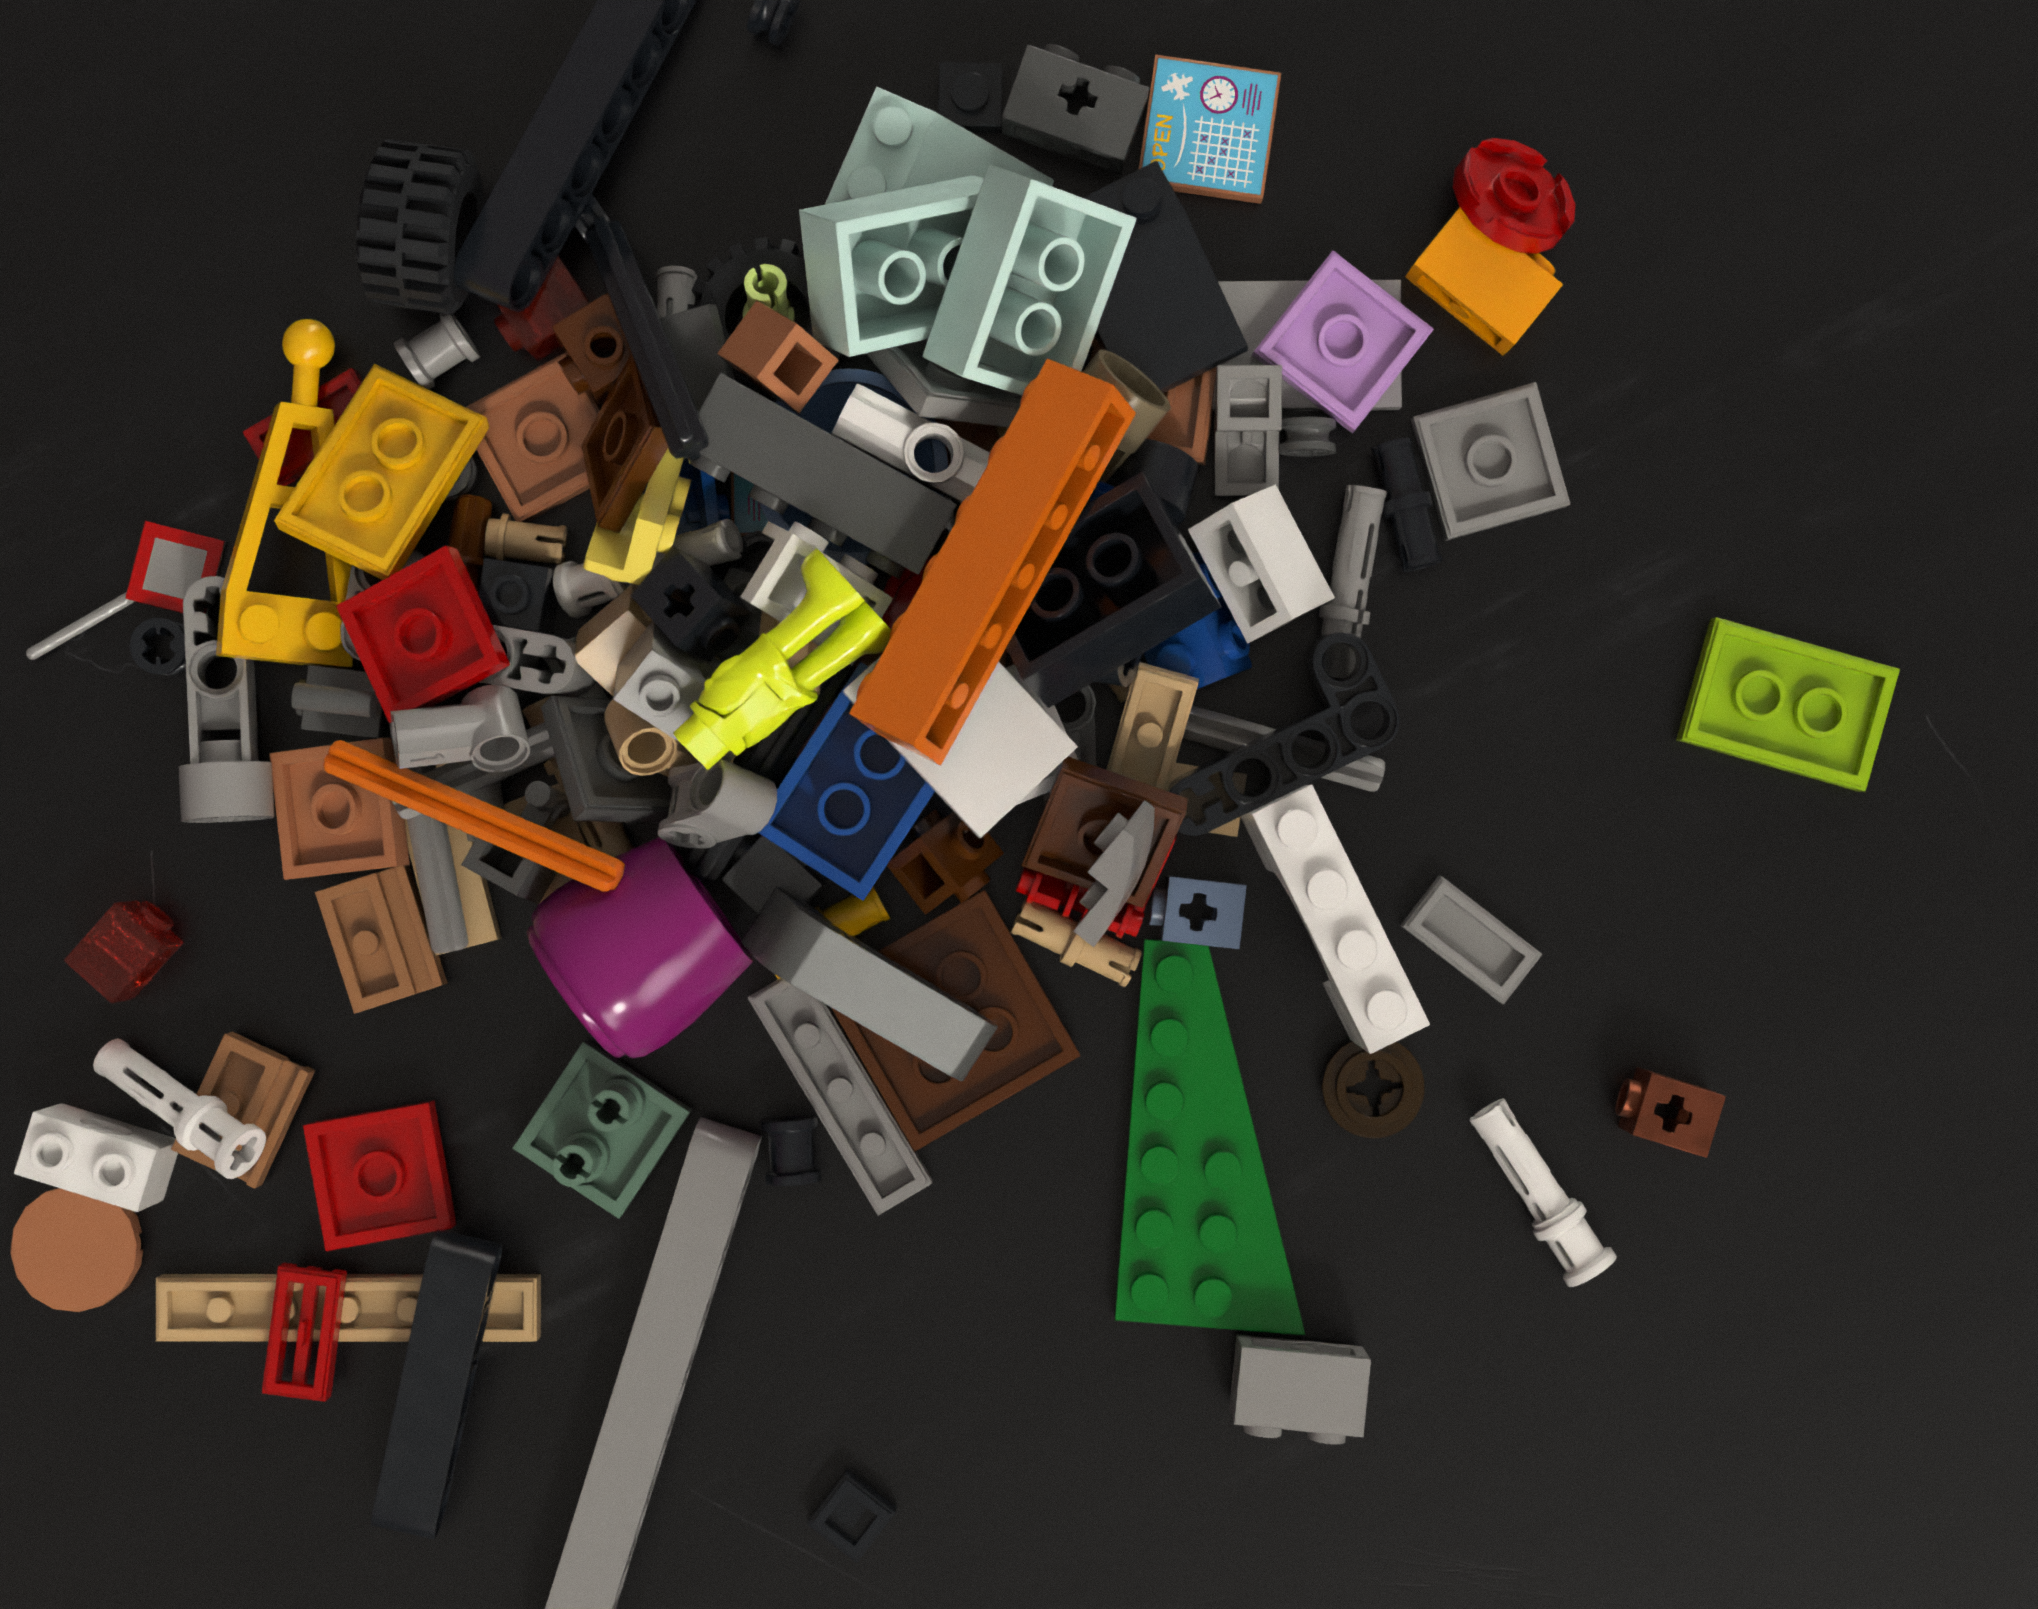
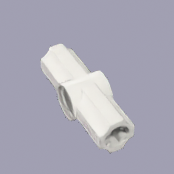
[831,383,990,503]

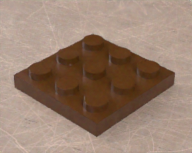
[832,889,1081,1152]

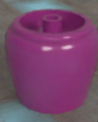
[527,837,754,1059]

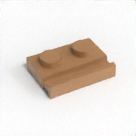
[315,865,448,1014]
[171,1032,315,1189]

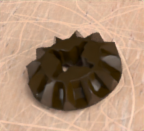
[1321,1041,1425,1138]

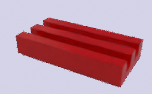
[262,1262,347,1402]

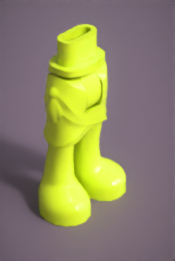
[673,548,891,770]

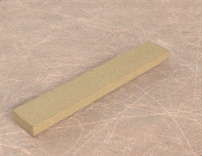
[156,1274,541,1342]

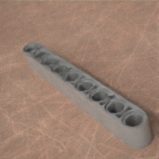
[545,1117,762,1609]

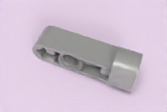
[178,576,274,823]

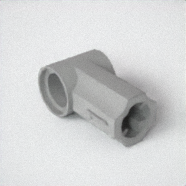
[390,685,530,772]

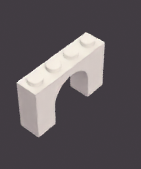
[1241,784,1430,1054]

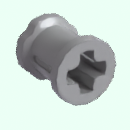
[394,313,480,389]

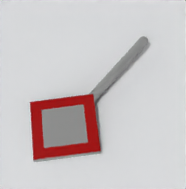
[26,521,226,660]

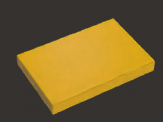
[274,364,490,580]

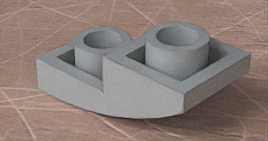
[1073,800,1155,947]

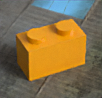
[1405,207,1563,356]

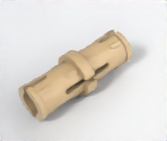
[1010,897,1142,987]

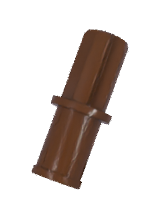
[448,494,493,593]

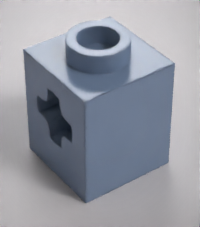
[1149,875,1247,949]

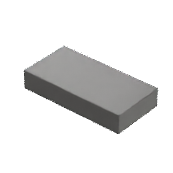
[1400,876,1542,1004]

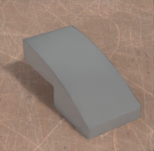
[1213,365,1282,496]

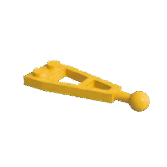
[216,319,353,669]

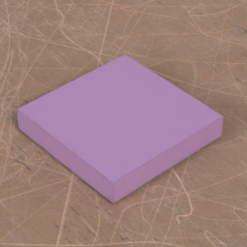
[1252,250,1434,433]

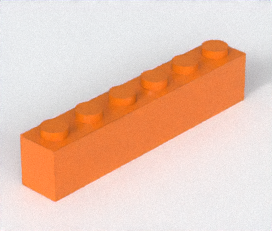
[849,358,1136,766]

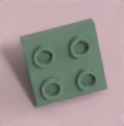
[513,1040,693,1219]

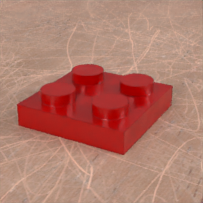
[336,545,511,723]
[303,1100,457,1251]

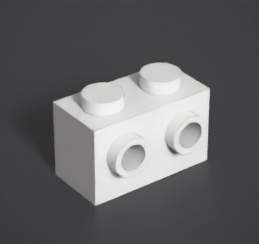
[1188,484,1335,644]

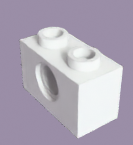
[14,1103,178,1212]

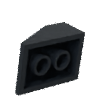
[1083,161,1248,393]

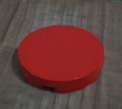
[1453,138,1576,254]

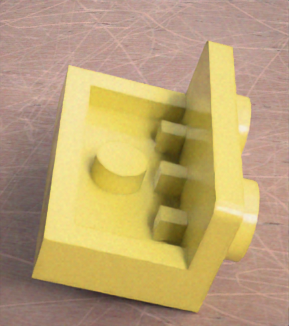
[583,448,691,585]

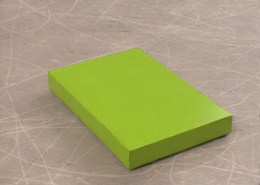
[1676,617,1900,792]

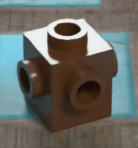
[552,293,631,405]
[887,809,1004,915]

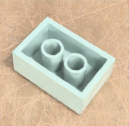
[922,163,1137,395]
[799,175,984,357]

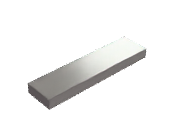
[748,978,933,1216]

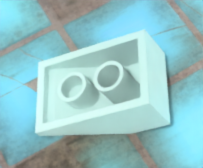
[825,86,1054,204]

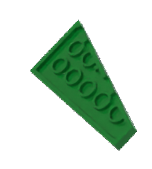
[1114,938,1305,1335]

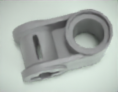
[658,758,777,849]

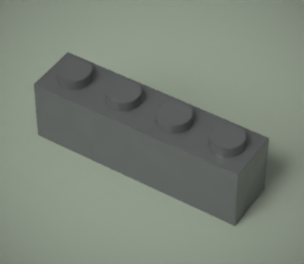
[689,373,957,580]

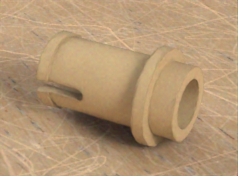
[485,513,568,566]

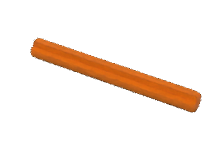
[323,740,625,892]

